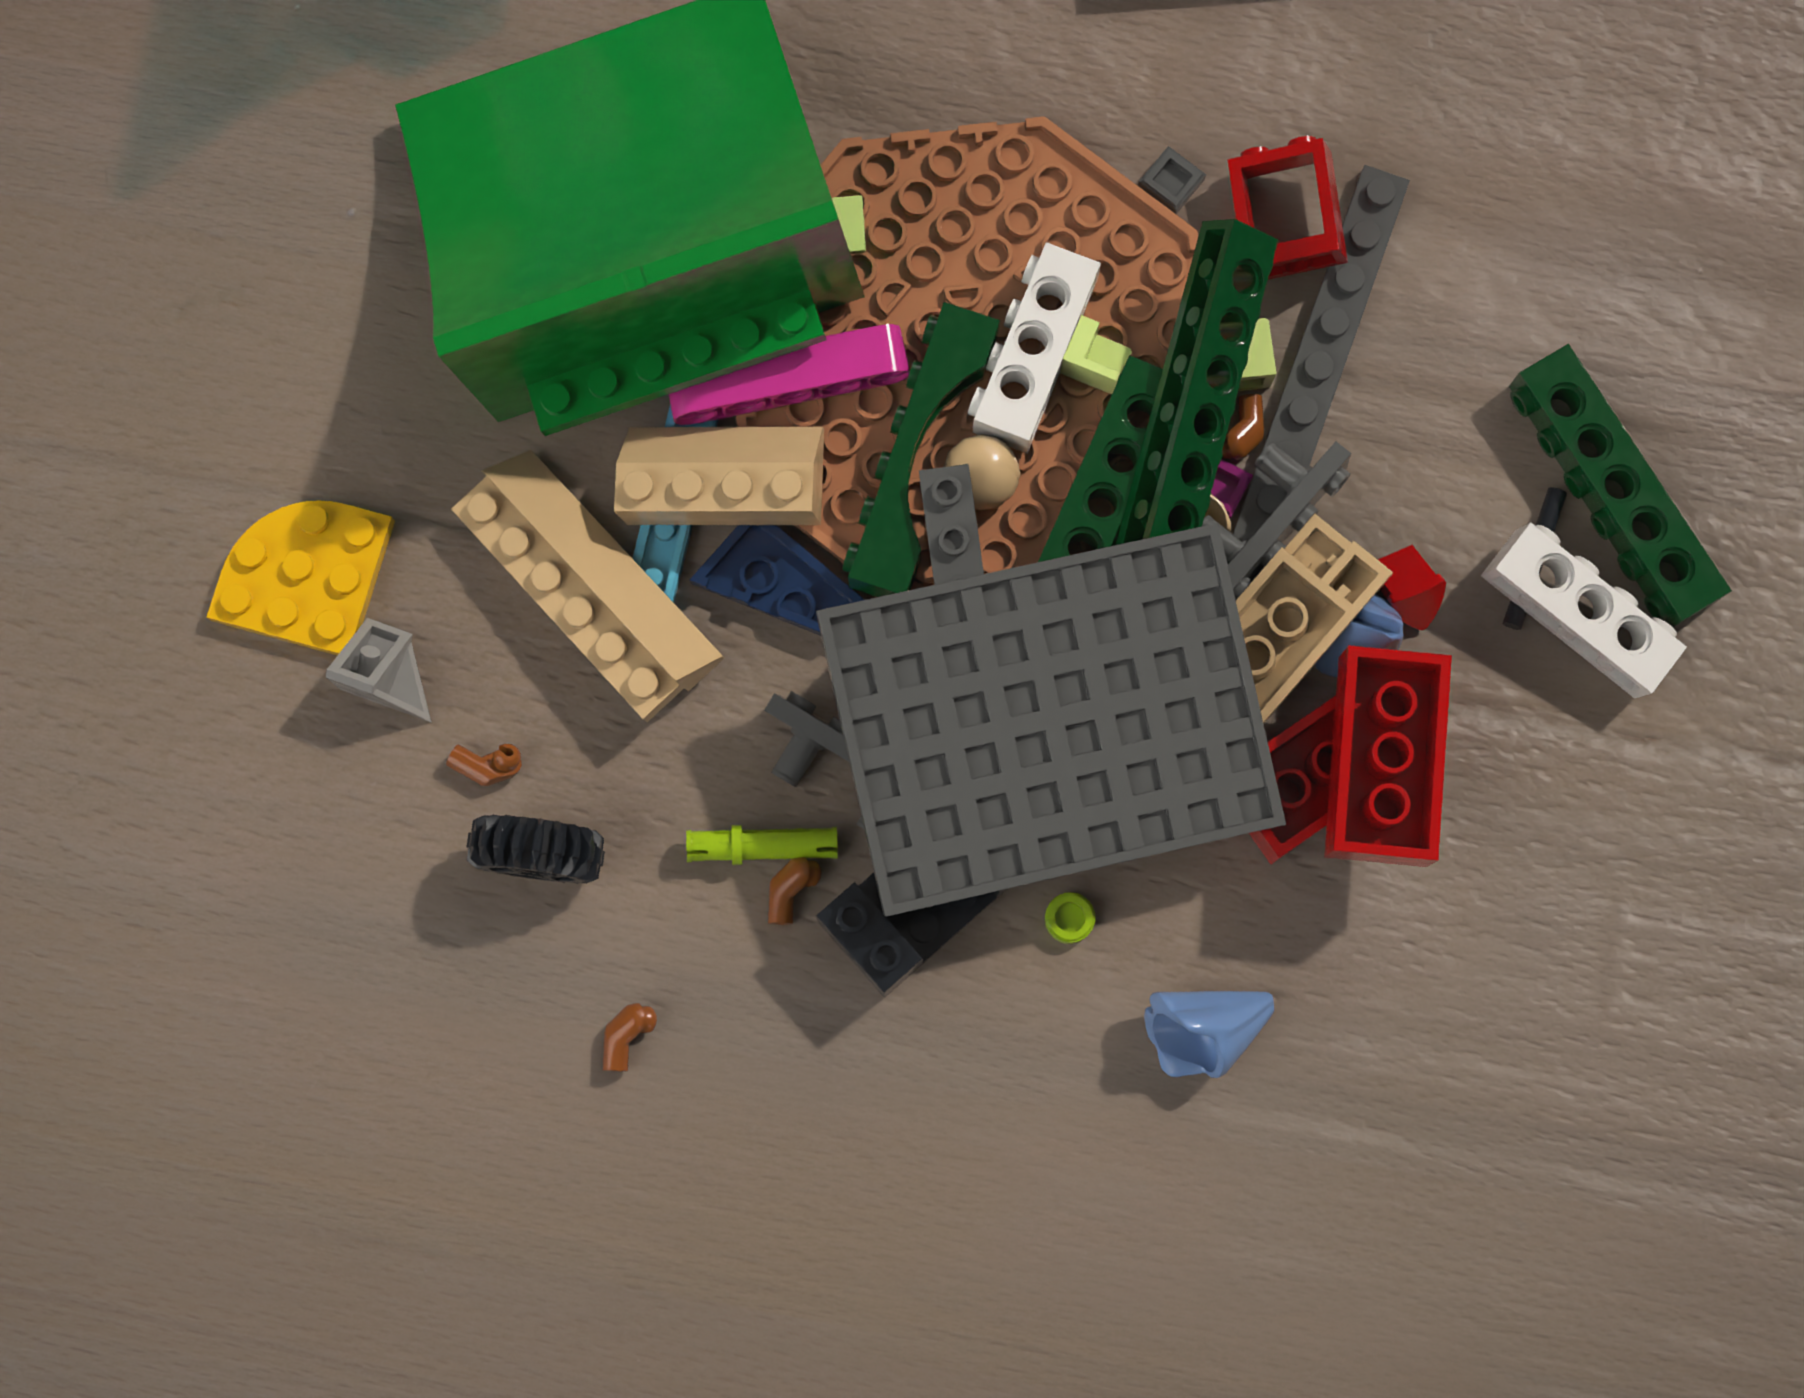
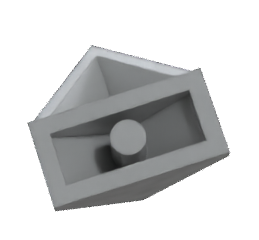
[326,618,432,723]

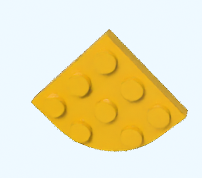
[207,500,395,656]

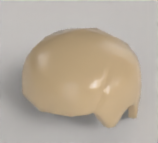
[944,434,1020,511]

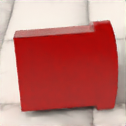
[1378,545,1446,631]

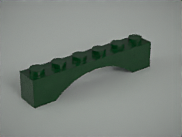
[842,302,1000,597]

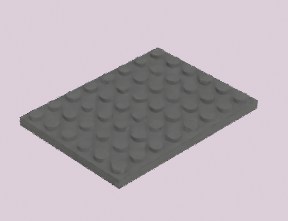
[816,523,1286,917]

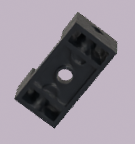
[816,872,1007,998]

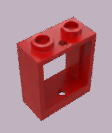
[1227,136,1348,280]

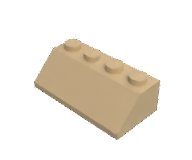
[614,427,824,525]

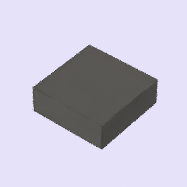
[1138,146,1206,214]

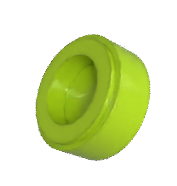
[1044,892,1095,944]

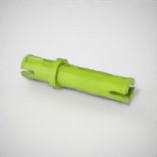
[686,825,838,865]

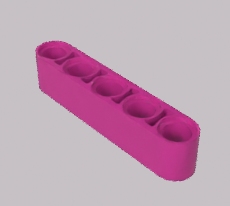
[668,324,910,425]

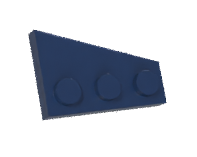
[690,525,865,636]

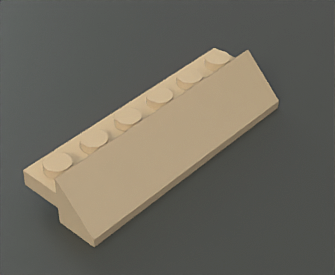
[451,450,724,723]
[1236,514,1393,724]

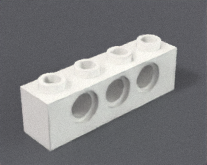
[968,242,1101,454]
[1481,522,1687,698]

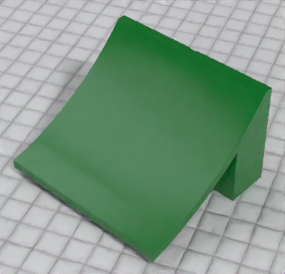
[395,0,865,436]

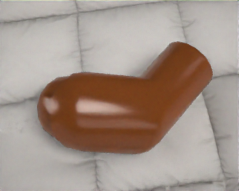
[1222,394,1264,460]
[446,744,522,786]
[768,857,822,925]
[603,1003,657,1072]

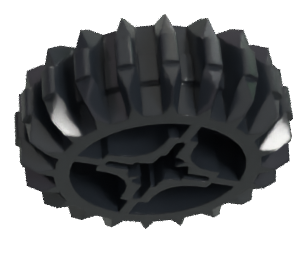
[466,814,605,884]

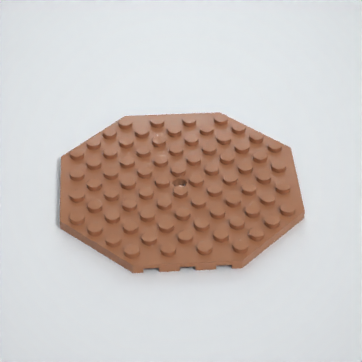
[736,116,1198,590]

